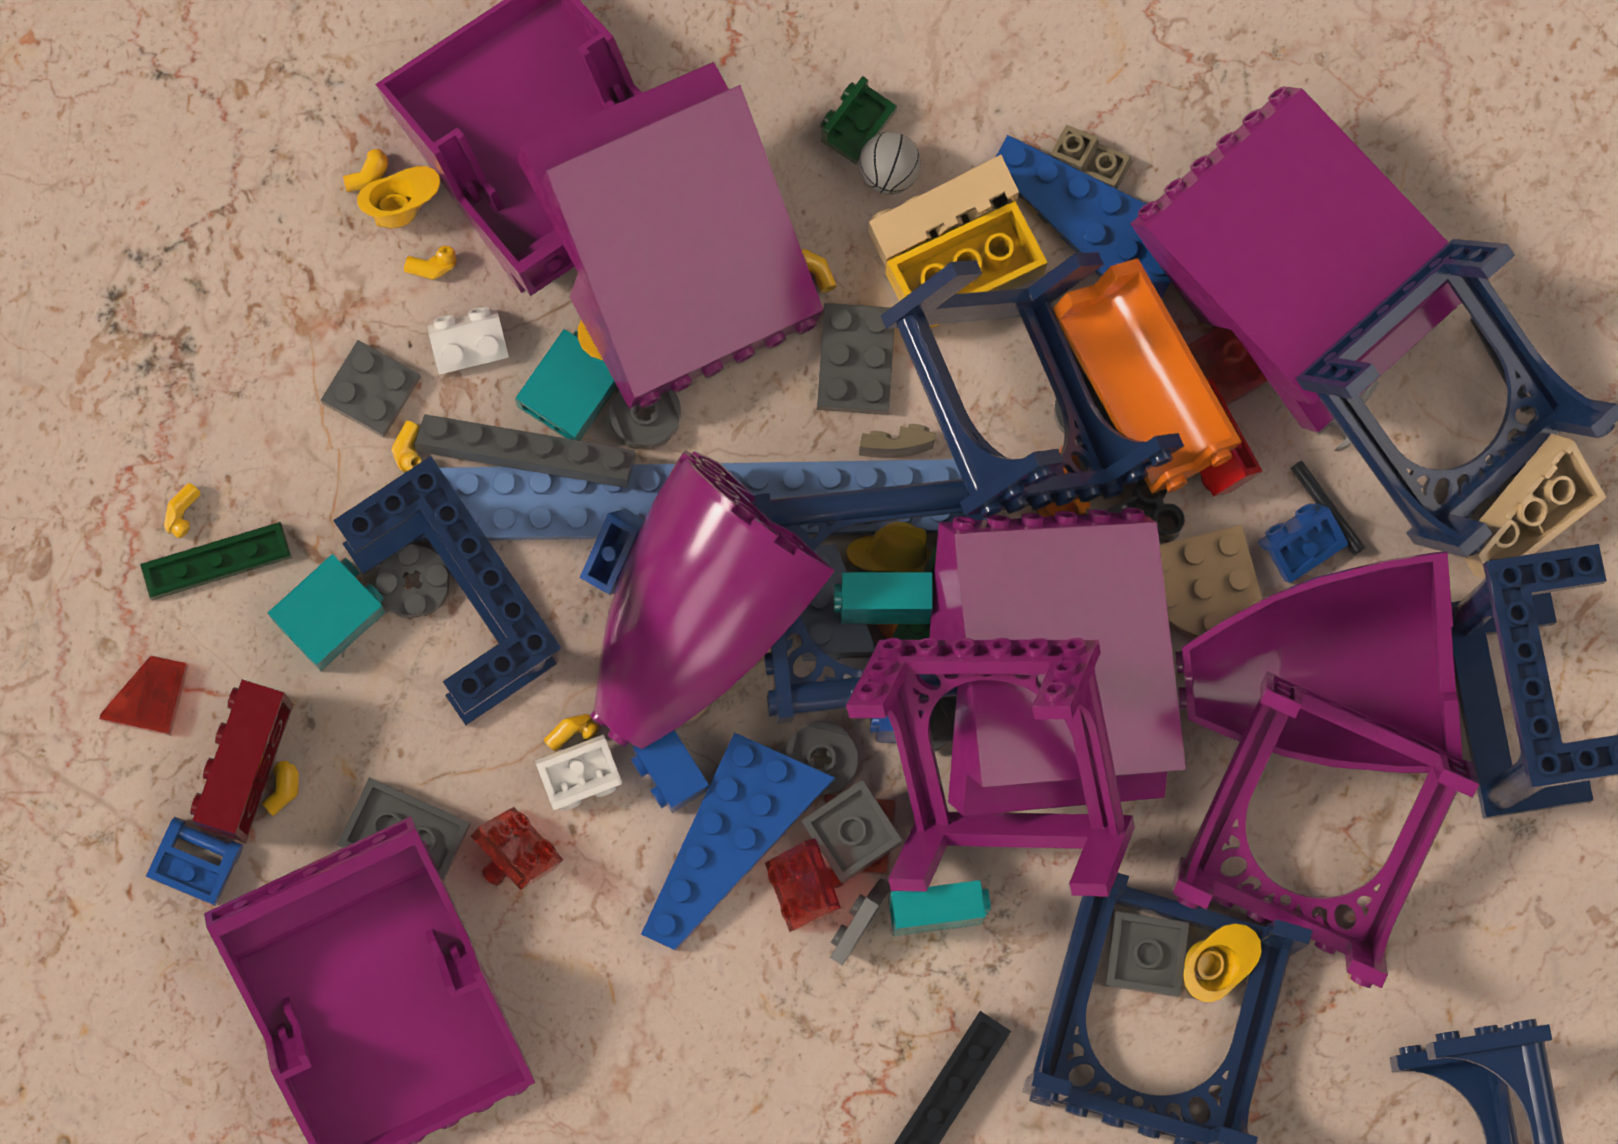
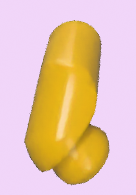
[404,245,457,280]
[391,420,422,473]
[164,483,201,538]

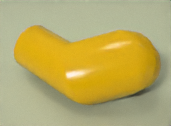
[343,149,388,193]
[801,249,837,293]
[544,713,600,752]
[261,760,299,817]

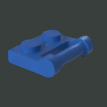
[146,817,243,906]

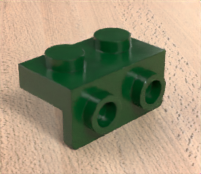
[820,76,897,165]

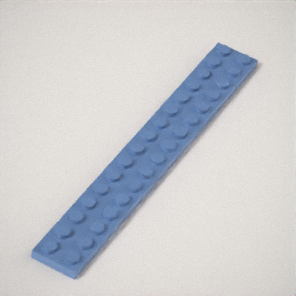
[415,459,987,542]

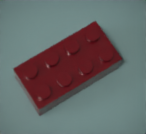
[190,679,294,844]

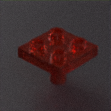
[1187,327,1269,406]
[471,807,564,890]
[765,838,844,932]

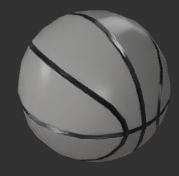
[859,131,921,195]

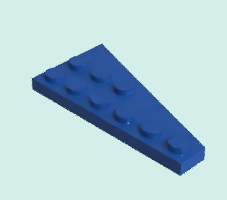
[996,135,1171,299]
[641,732,835,951]

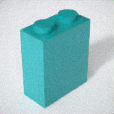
[515,329,617,441]
[267,553,386,671]
[834,572,932,624]
[888,880,991,937]

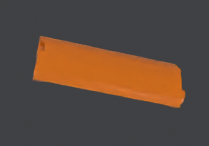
[1053,258,1242,494]

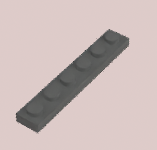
[415,414,636,488]

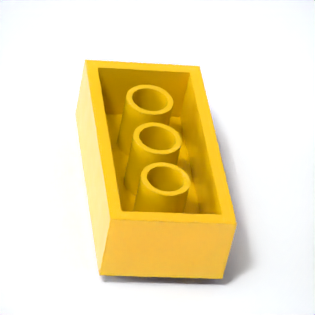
[885,201,1048,329]

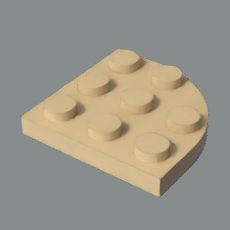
[1160,525,1263,638]

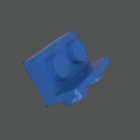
[1258,503,1349,583]

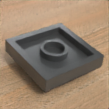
[321,340,421,438]
[801,780,904,884]
[1105,911,1190,997]

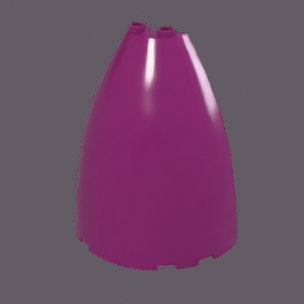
[590,450,835,749]
[1175,551,1463,773]

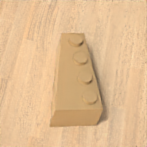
[868,155,1019,269]
[1463,433,1606,579]

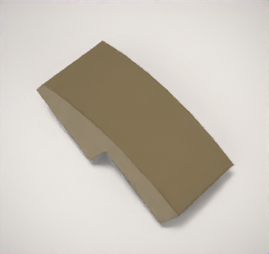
[1050,125,1132,189]
[859,424,936,458]

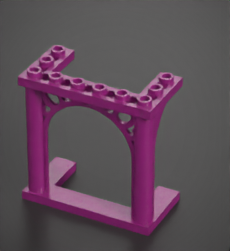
[846,638,1135,897]
[1172,671,1479,988]

